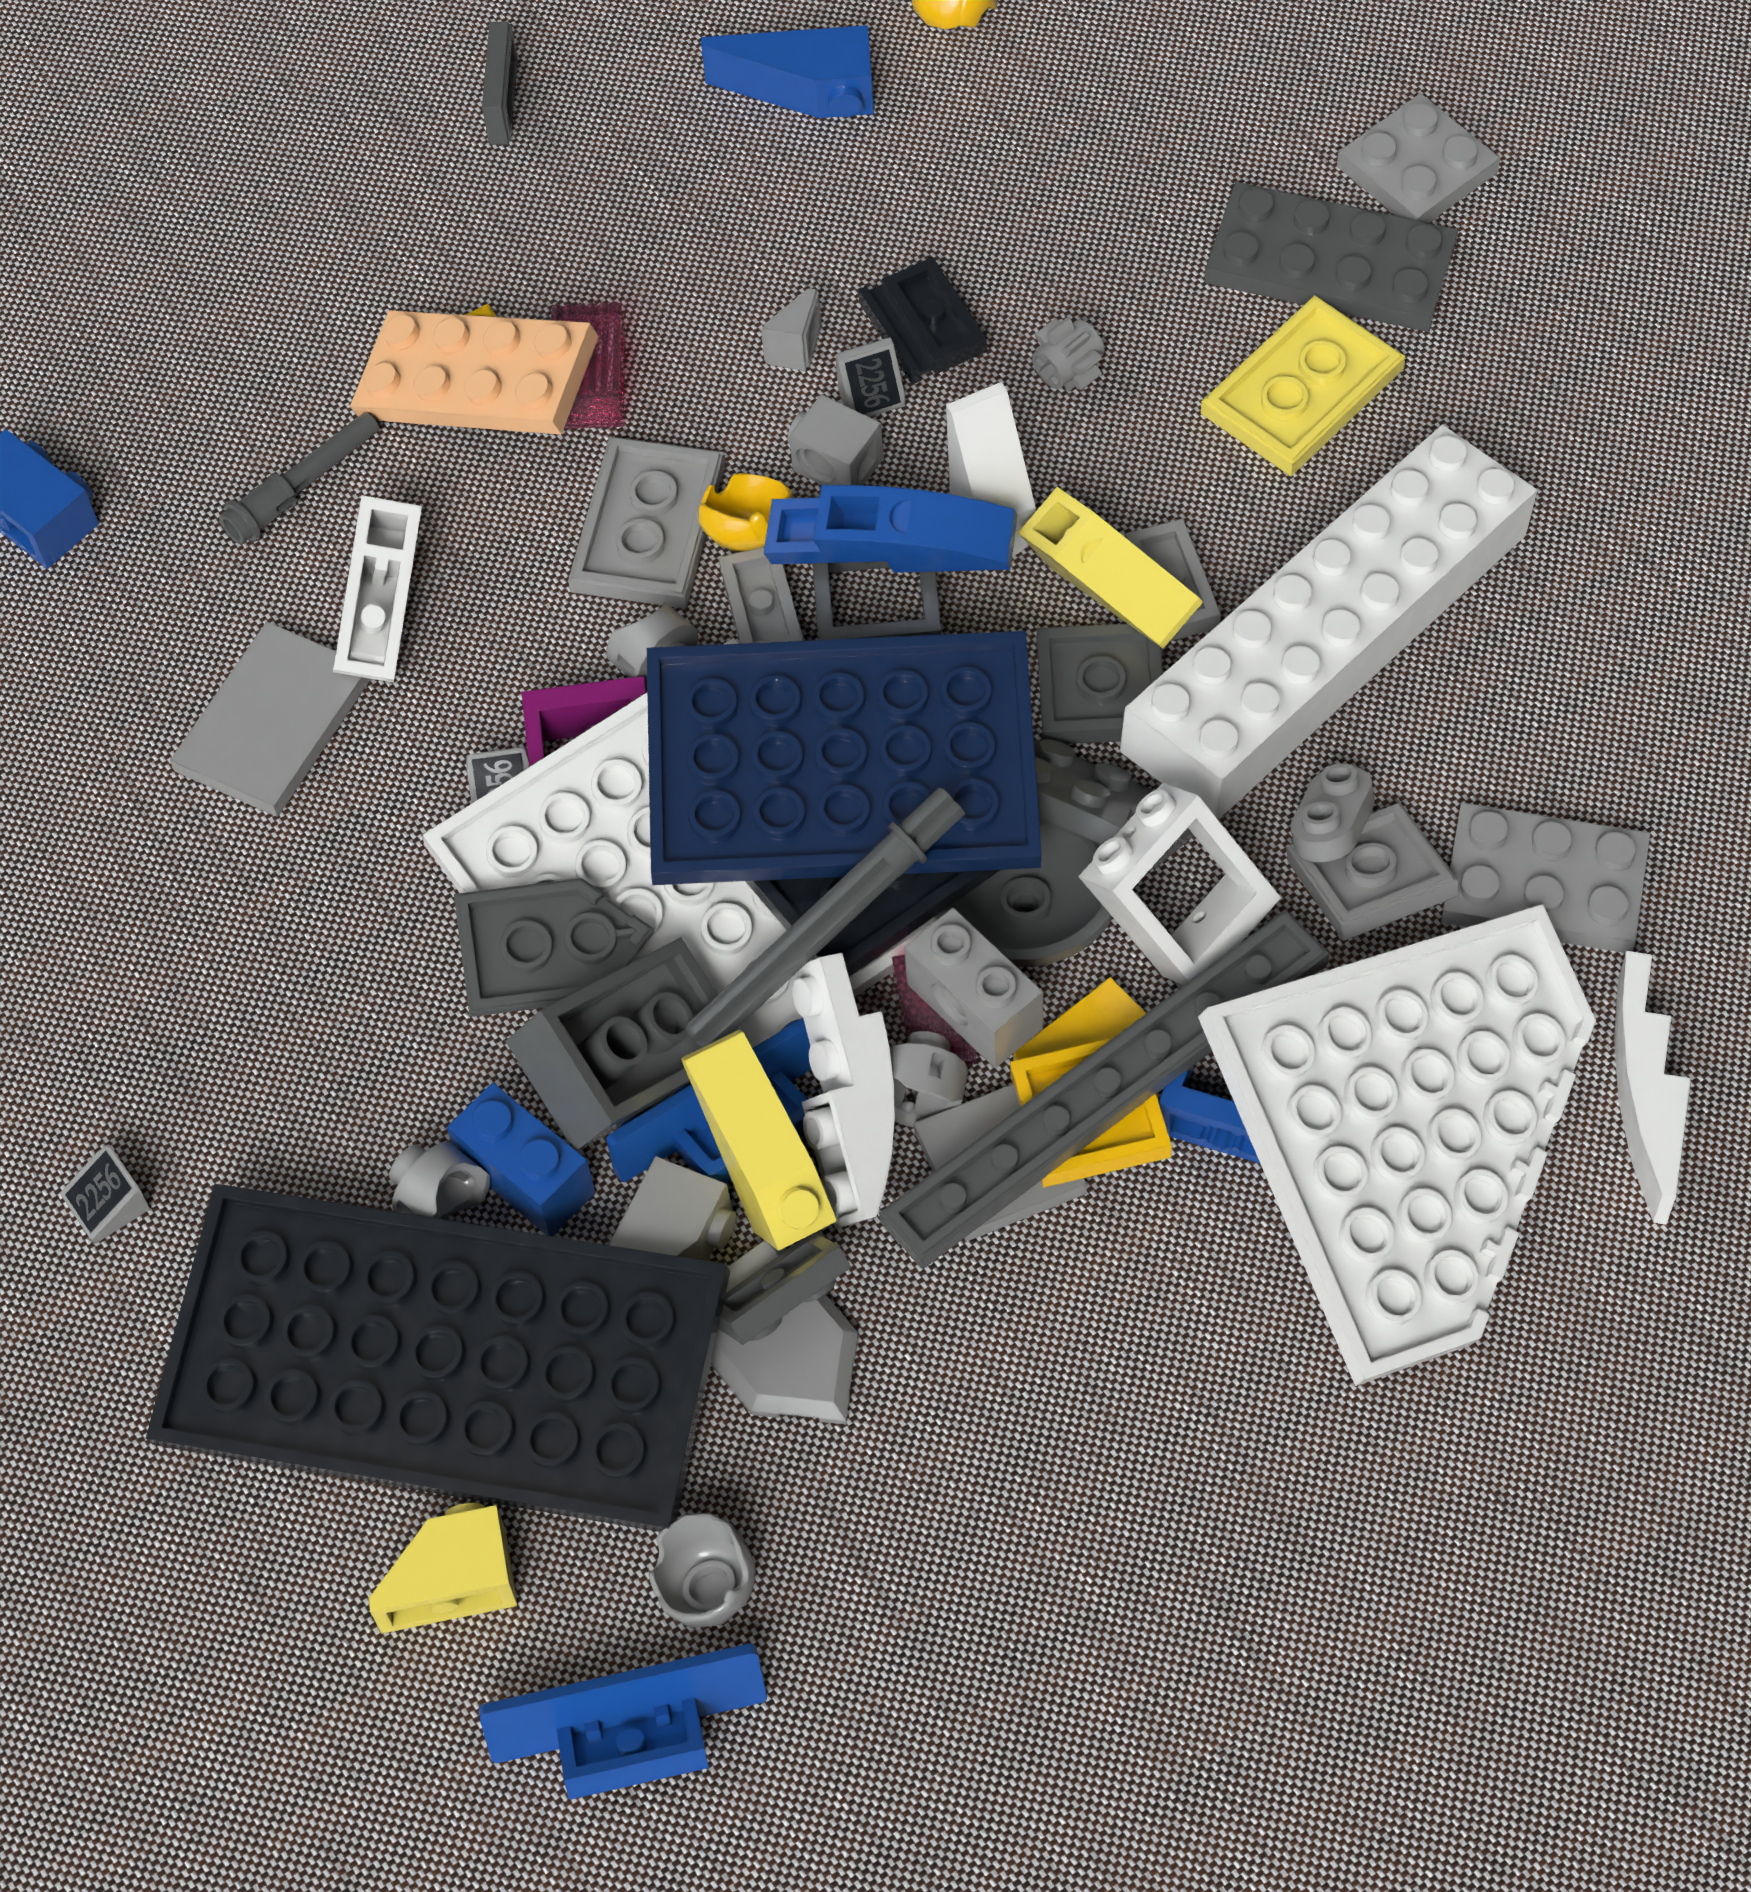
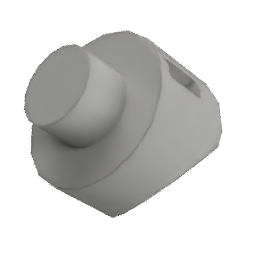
[606,601,698,691]
[890,1031,968,1127]
[389,1142,490,1219]

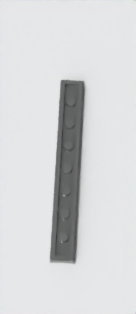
[879,910,1329,1270]

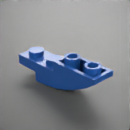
[763,485,1018,573]

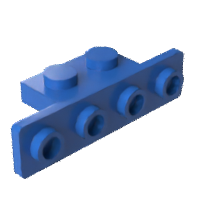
[606,1018,811,1184]
[479,1643,767,1800]

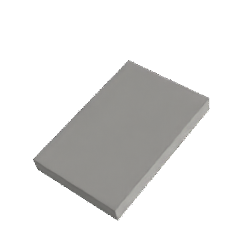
[568,436,725,609]
[170,621,371,817]

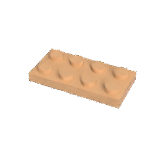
[350,310,599,435]

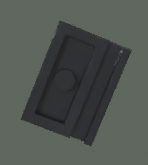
[858,257,987,385]

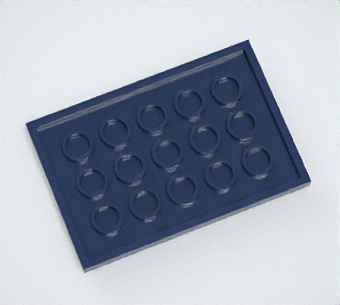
[646,631,1042,885]

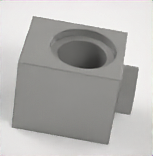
[787,394,884,485]

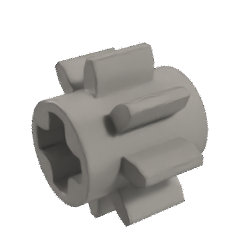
[1032,317,1105,391]

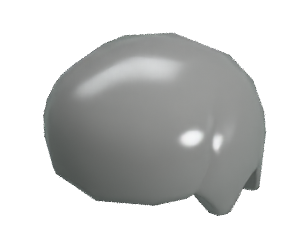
[649,1512,756,1628]

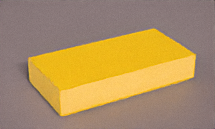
[1013,977,1146,1061]

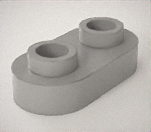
[1290,763,1375,862]

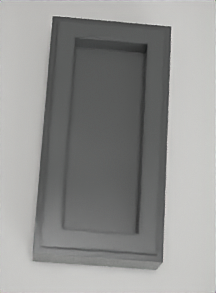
[482,21,518,145]

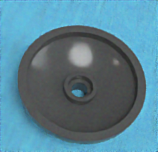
[934,817,1113,967]

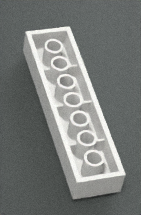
[1120,425,1538,820]

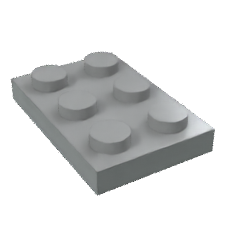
[1441,802,1650,953]

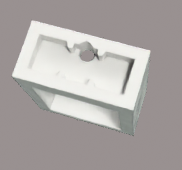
[1078,783,1281,986]

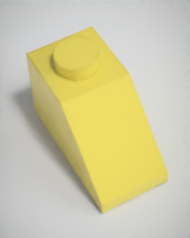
[368,1503,518,1634]

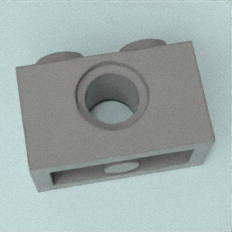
[904,908,1043,1069]

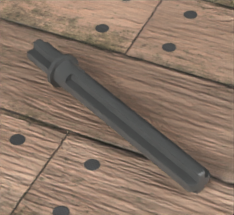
[686,787,966,1048]

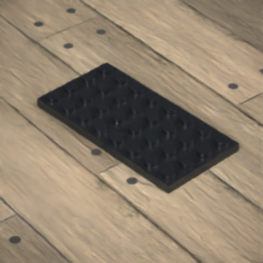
[145,1183,730,1532]

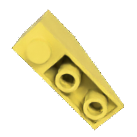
[1018,487,1203,649]

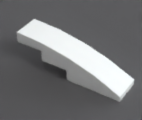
[1614,951,1691,1225]

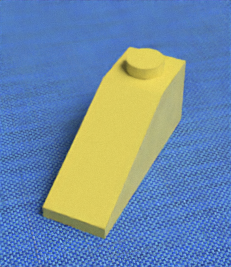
[681,1029,837,1251]

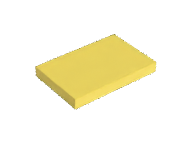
[1201,295,1405,476]

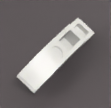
[792,953,895,1229]

